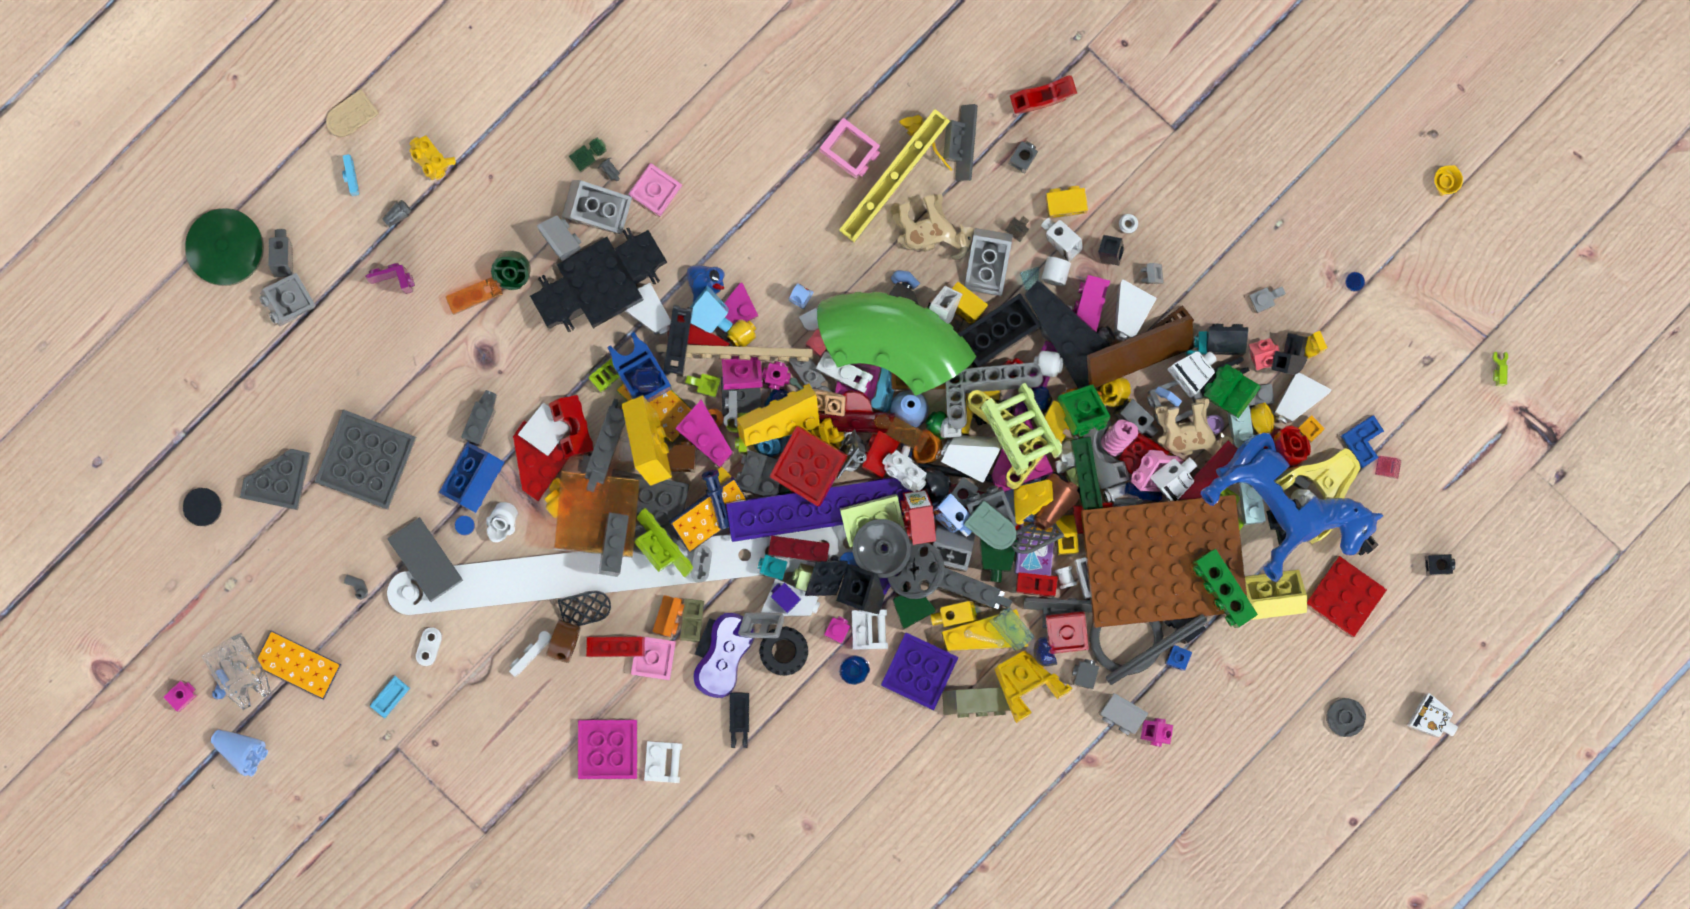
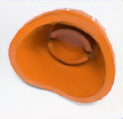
[912,430,943,464]

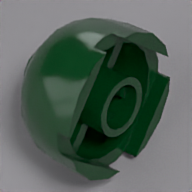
[491,250,531,290]

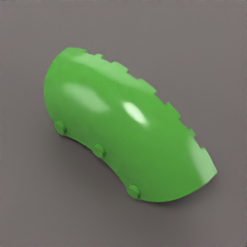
[817,292,976,396]

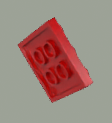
[769,426,848,507]
[1307,556,1387,637]

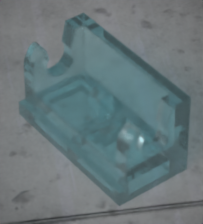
[990,607,1035,651]

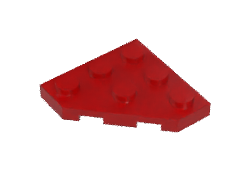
[513,421,569,502]

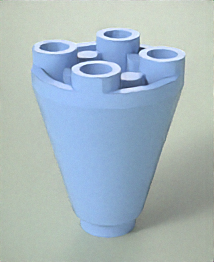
[211,730,268,777]

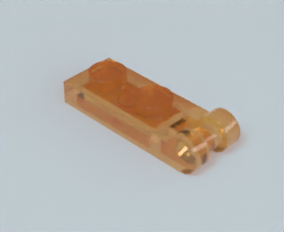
[445,277,503,315]

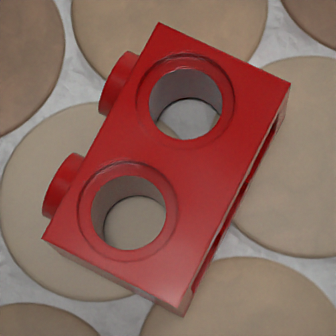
[1015,572,1058,597]

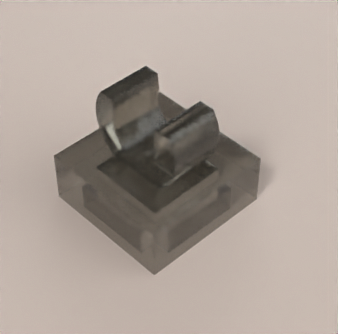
[1005,216,1030,242]

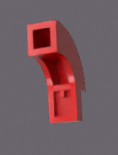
[1010,75,1078,114]

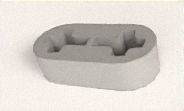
[691,545,712,583]

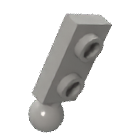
[789,348,830,392]

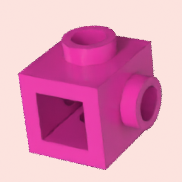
[762,361,791,390]
[1140,718,1173,747]

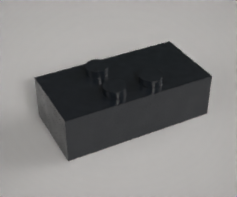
[958,293,1042,368]

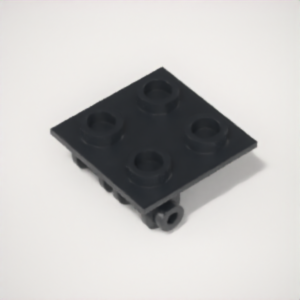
[805,555,848,596]

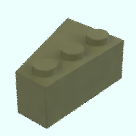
[942,687,1011,718]

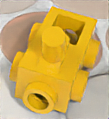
[409,135,456,180]

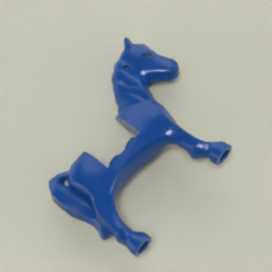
[1201,433,1383,582]

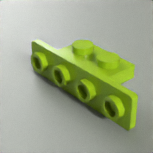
[634,508,693,577]

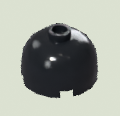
[921,467,951,506]

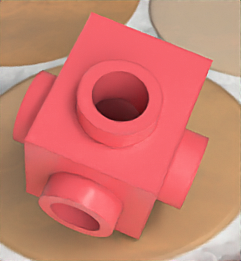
[1249,338,1280,370]

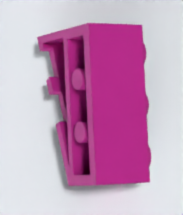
[1073,275,1110,331]
[675,399,733,468]

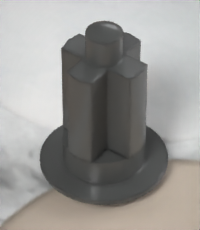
[598,157,620,182]

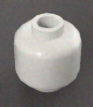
[1033,351,1063,377]

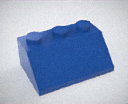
[439,442,505,513]

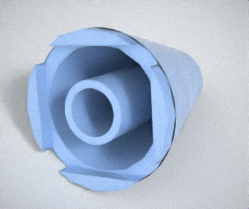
[890,390,929,429]

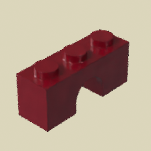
[768,535,829,563]

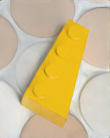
[737,383,820,446]

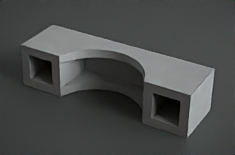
[1084,406,1130,489]

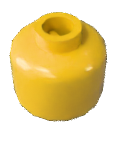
[727,319,756,347]

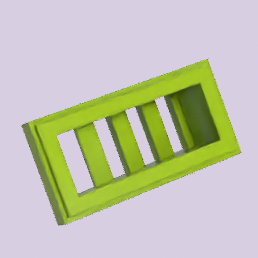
[588,358,620,393]

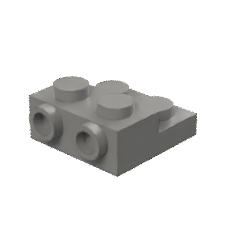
[259,273,316,327]

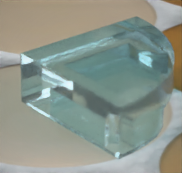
[1020,267,1039,291]

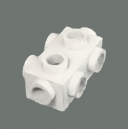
[882,446,927,492]

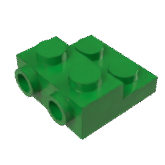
[1204,364,1261,419]
[1057,385,1111,436]

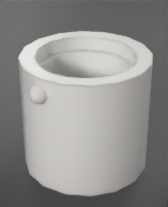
[1041,257,1071,286]

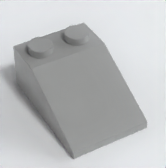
[562,180,632,234]
[965,228,1013,296]

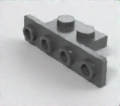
[943,104,978,182]
[1023,596,1092,628]

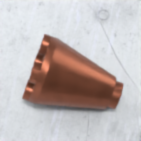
[1033,473,1080,531]

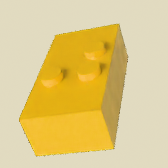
[622,395,672,486]

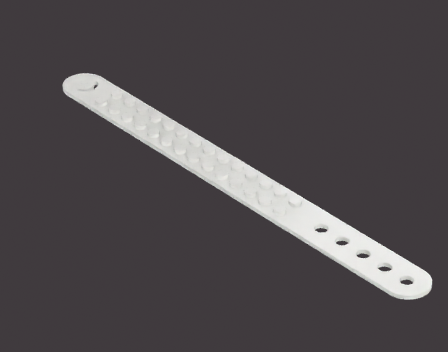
[387,525,853,615]

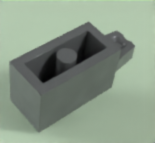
[461,390,497,447]

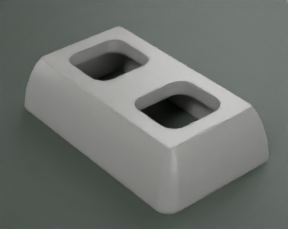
[738,613,784,638]

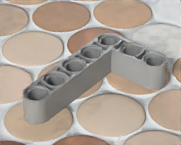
[946,363,1043,429]

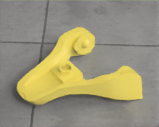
[1274,448,1360,544]

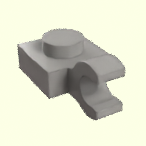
[1249,286,1286,313]
[724,391,738,426]

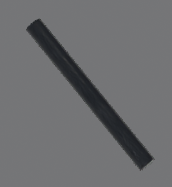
[918,463,993,483]

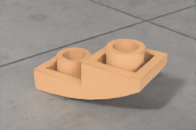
[813,389,846,416]

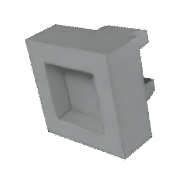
[1141,263,1164,285]

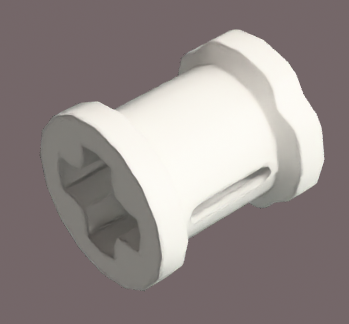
[1055,566,1077,590]

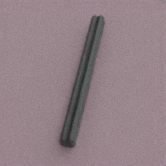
[1106,614,1208,685]

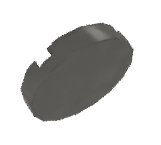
[1326,698,1366,737]

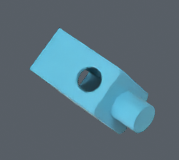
[683,286,733,333]

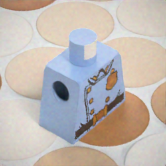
[933,494,972,537]

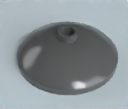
[853,519,911,578]

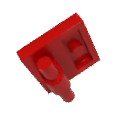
[1118,432,1169,474]

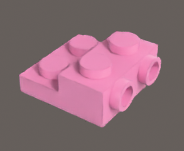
[1131,450,1184,492]

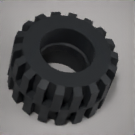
[759,626,808,676]

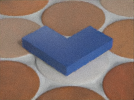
[1340,415,1384,469]

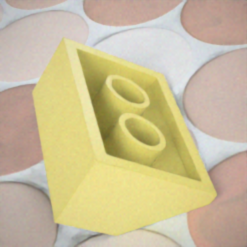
[1245,570,1307,620]

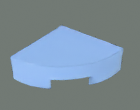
[1155,386,1182,407]

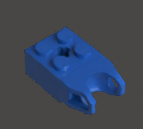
[607,332,672,402]

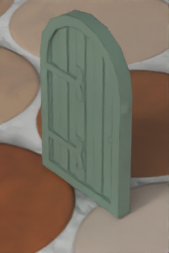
[964,500,1016,549]

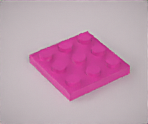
[578,720,637,779]

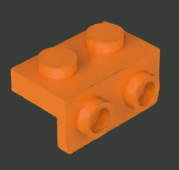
[653,595,685,638]

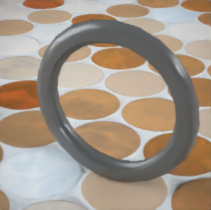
[1090,621,1164,675]

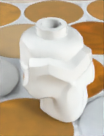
[1055,436,1078,474]
[486,502,518,542]

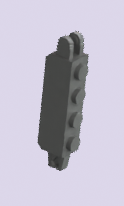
[585,398,625,492]
[912,563,1012,609]

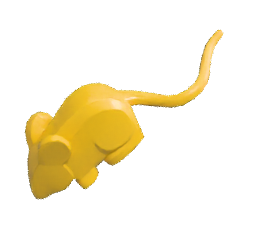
[899,115,953,171]

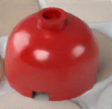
[1273,426,1311,466]

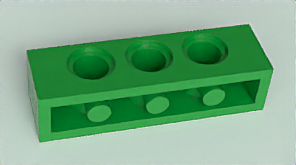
[1192,549,1258,628]

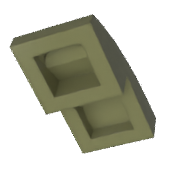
[680,599,704,642]

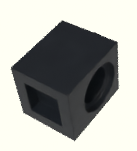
[1098,235,1124,266]
[1425,554,1455,576]

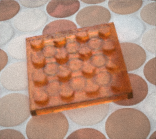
[554,471,639,558]

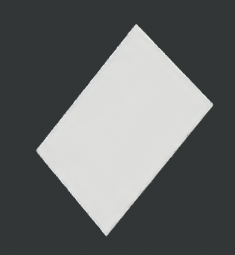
[518,403,570,456]

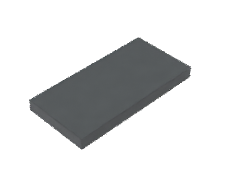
[388,517,463,602]

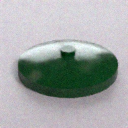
[185,208,264,286]

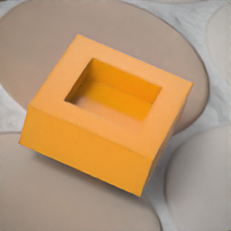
[1298,415,1325,443]

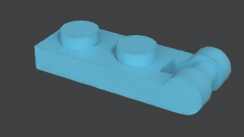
[871,367,894,413]

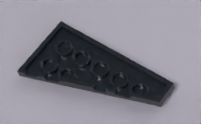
[1025,279,1112,389]

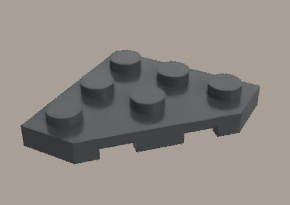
[240,449,311,510]

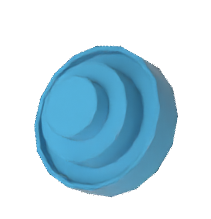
[754,438,782,457]

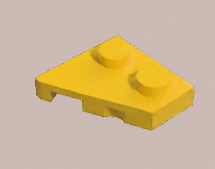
[1014,480,1053,525]

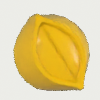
[1434,165,1463,196]
[1251,402,1274,434]

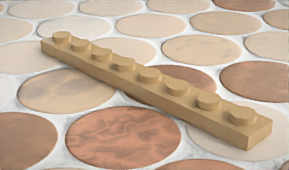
[657,344,814,362]

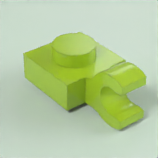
[1492,352,1508,387]
[685,373,721,398]

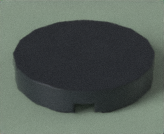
[183,488,223,527]

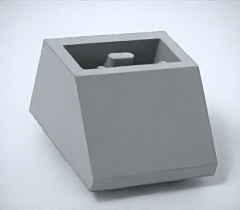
[933,525,976,572]

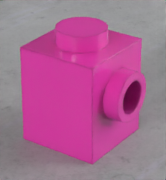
[824,616,850,644]
[164,681,197,712]

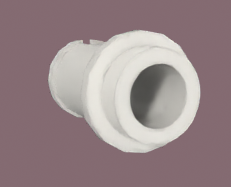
[1103,482,1129,502]

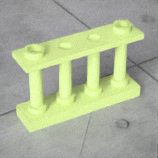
[981,383,1062,475]

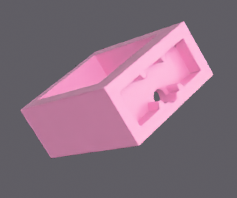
[820,118,881,179]

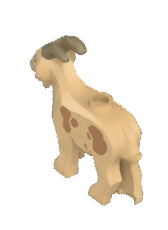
[891,194,974,260]
[1155,397,1233,463]

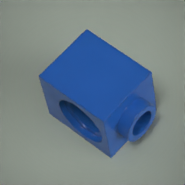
[1165,645,1192,671]

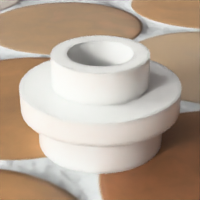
[1119,214,1138,233]

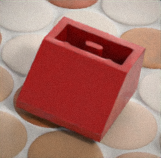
[860,431,900,479]

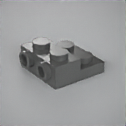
[736,450,781,497]
[966,485,1017,540]

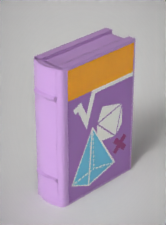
[1014,521,1055,576]

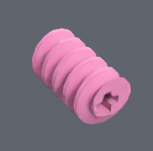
[1101,420,1138,456]

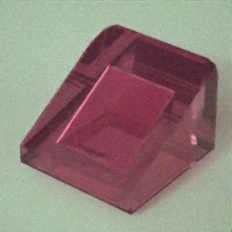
[1375,456,1401,479]

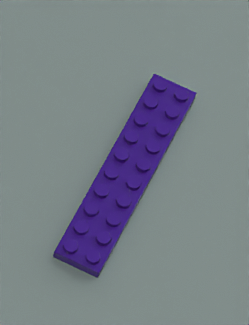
[726,477,918,542]

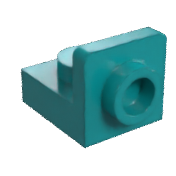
[1186,331,1207,357]
[757,554,788,581]

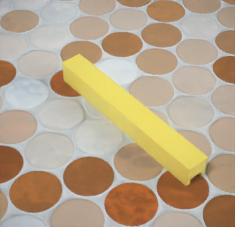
[839,109,950,243]

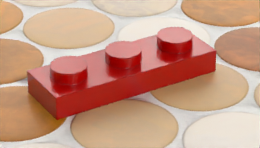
[586,637,645,657]

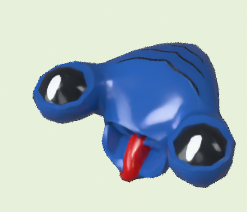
[687,265,725,302]

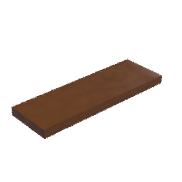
[1087,315,1194,388]

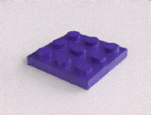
[881,633,959,711]

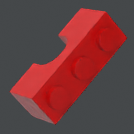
[549,395,594,459]

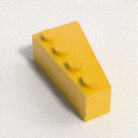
[941,609,1028,651]

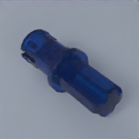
[1124,482,1162,502]

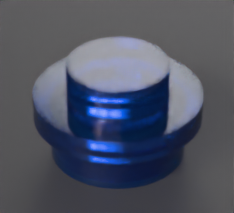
[1345,272,1365,292]

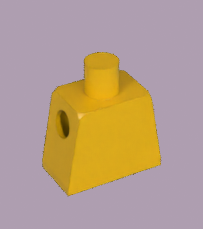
[931,601,978,627]

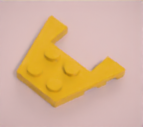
[994,650,1073,723]

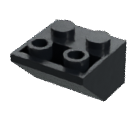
[1206,323,1248,355]

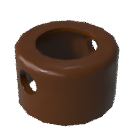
[546,619,581,663]

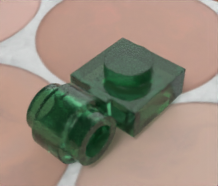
[569,137,607,172]

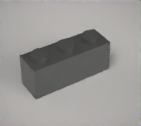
[598,512,629,577]

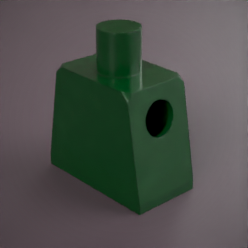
[979,539,1018,583]
[892,583,936,630]

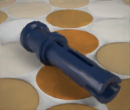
[702,470,730,529]

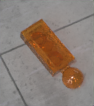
[874,413,930,453]

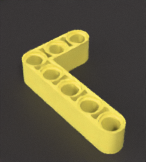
[967,390,1048,489]

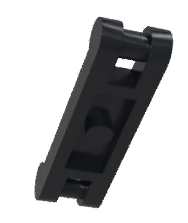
[664,305,693,377]

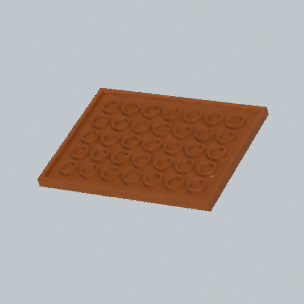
[1081,495,1247,628]

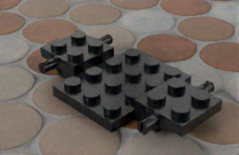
[530,228,667,332]

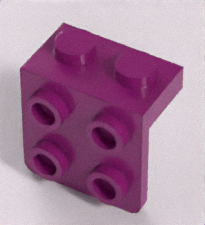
[365,263,415,294]

